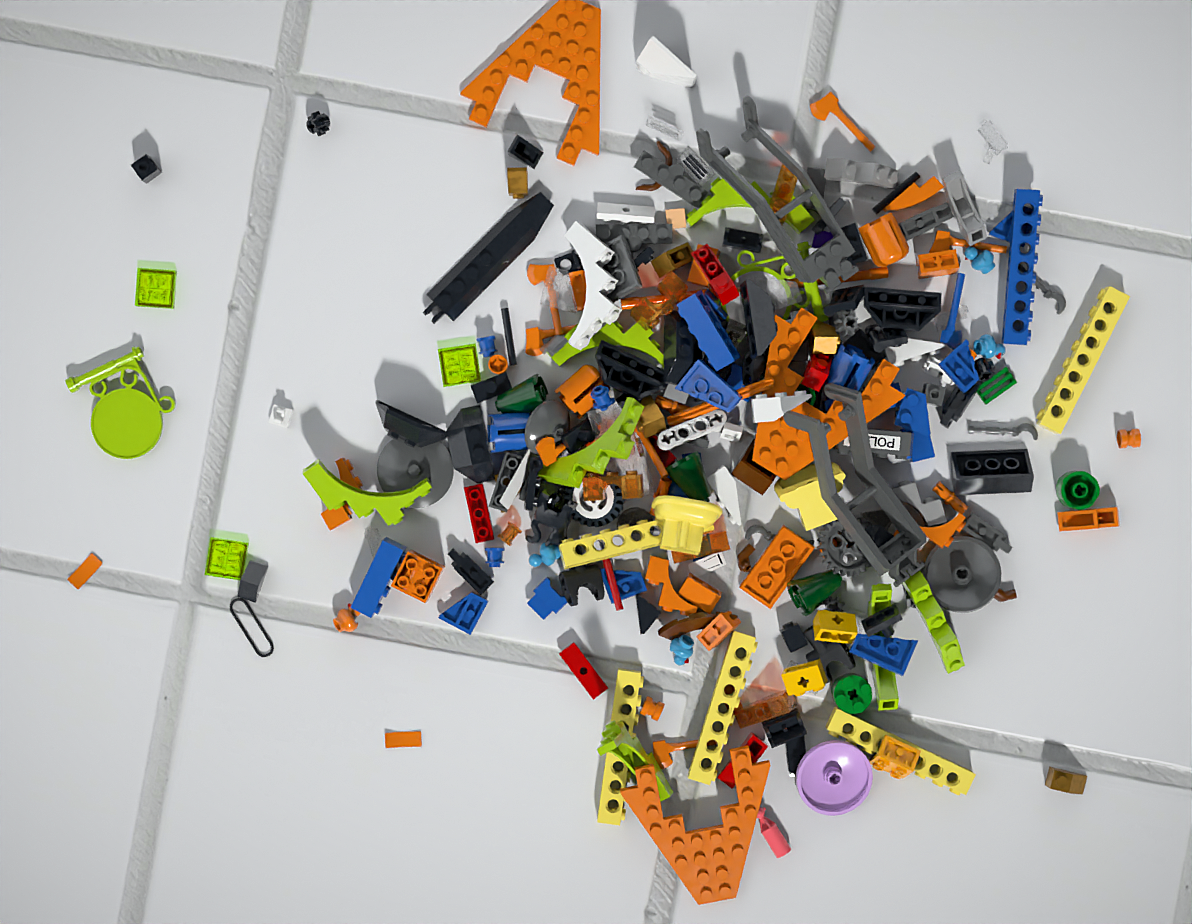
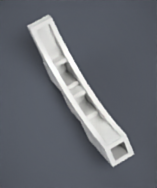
[564,221,622,350]

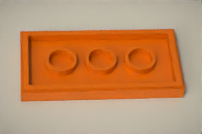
[739,525,815,609]

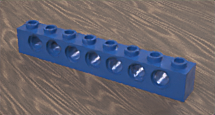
[1001,189,1043,345]

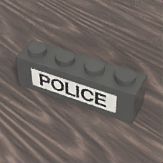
[833,429,914,460]

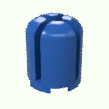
[824,343,875,391]
[487,413,531,453]

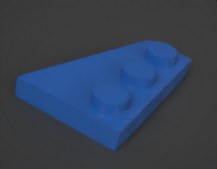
[675,359,743,412]
[849,633,918,676]

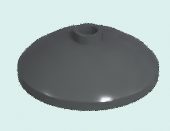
[525,400,570,456]

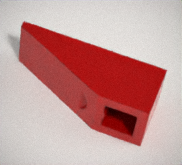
[691,244,740,306]
[801,352,833,392]
[717,732,768,789]

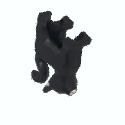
[525,490,578,546]

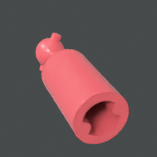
[757,807,791,858]

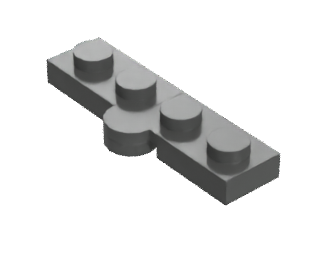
[633,150,708,208]
[596,224,673,252]

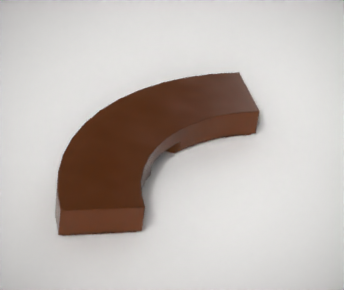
[658,611,738,641]

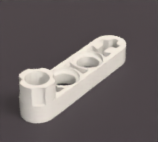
[657,410,727,450]

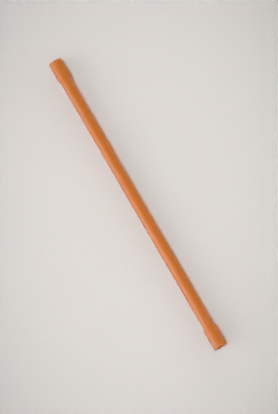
[621,267,889,310]

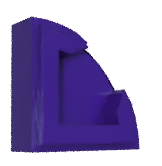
[811,231,833,249]

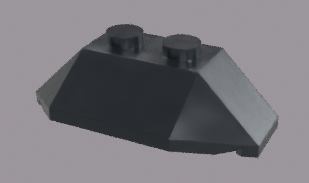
[740,279,778,360]
[863,287,942,331]
[664,308,703,385]
[595,340,667,400]
[375,400,448,448]
[446,405,495,483]

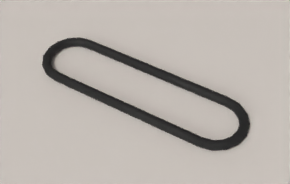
[230,598,274,657]

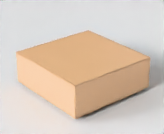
[665,208,686,229]

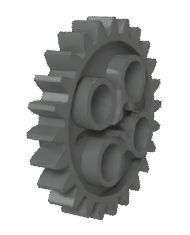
[817,518,872,577]

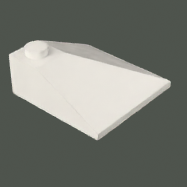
[636,36,697,88]

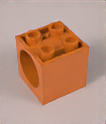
[391,550,445,603]

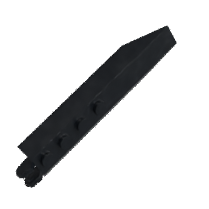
[423,192,554,324]

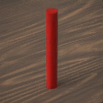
[603,558,624,611]

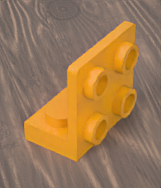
[869,735,921,779]

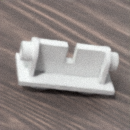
[922,354,956,385]

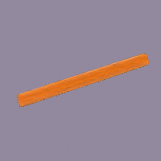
[667,377,775,427]

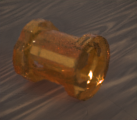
[497,521,522,546]

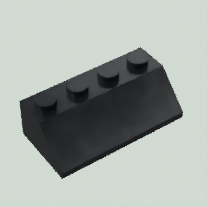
[951,449,1034,495]

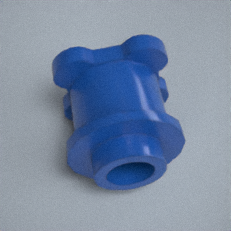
[476,336,498,358]
[590,385,616,411]
[485,548,505,567]

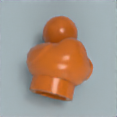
[333,603,360,632]

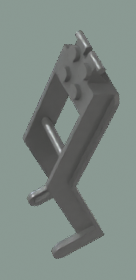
[696,95,859,294]
[783,383,926,587]

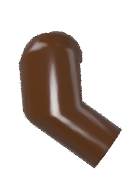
[737,543,756,572]
[994,588,1017,602]

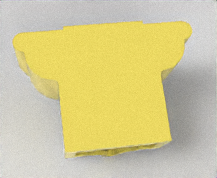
[774,462,846,531]
[651,495,723,555]

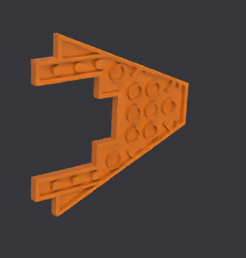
[460,0,601,166]
[752,308,905,480]
[620,745,771,905]

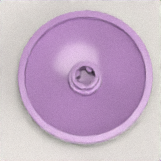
[796,740,873,816]

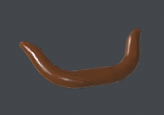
[635,141,673,191]

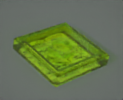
[135,268,177,309]
[438,343,482,387]
[205,537,249,580]

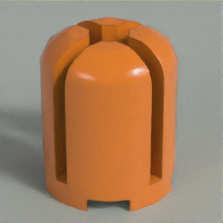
[858,213,909,267]
[554,364,610,419]

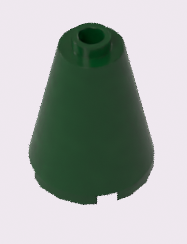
[495,374,549,414]
[665,451,712,502]
[787,569,842,616]

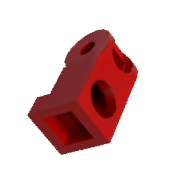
[642,435,677,468]

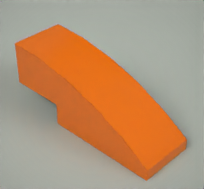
[883,176,944,212]
[1057,506,1120,531]

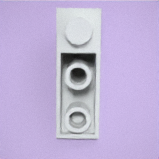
[883,338,945,367]
[751,391,812,423]
[706,465,741,526]

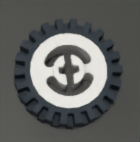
[564,469,626,527]

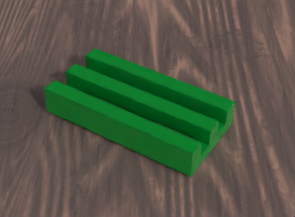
[977,367,1017,405]

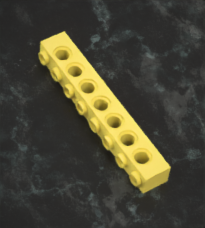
[1036,286,1130,434]
[559,517,714,570]
[687,630,758,785]
[597,668,644,826]
[825,706,976,795]

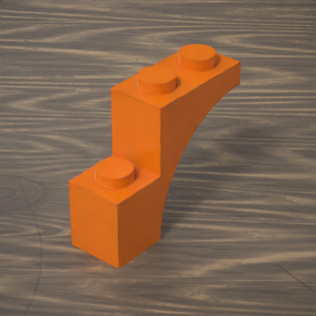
[321,458,363,530]
[893,513,966,549]
[645,555,698,616]

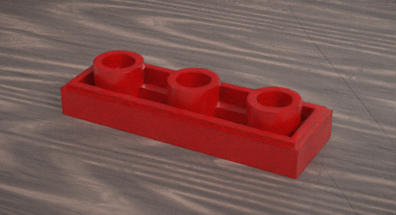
[464,483,494,543]
[559,642,608,700]

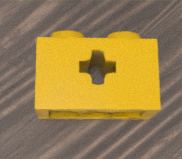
[813,610,858,644]
[781,659,827,696]

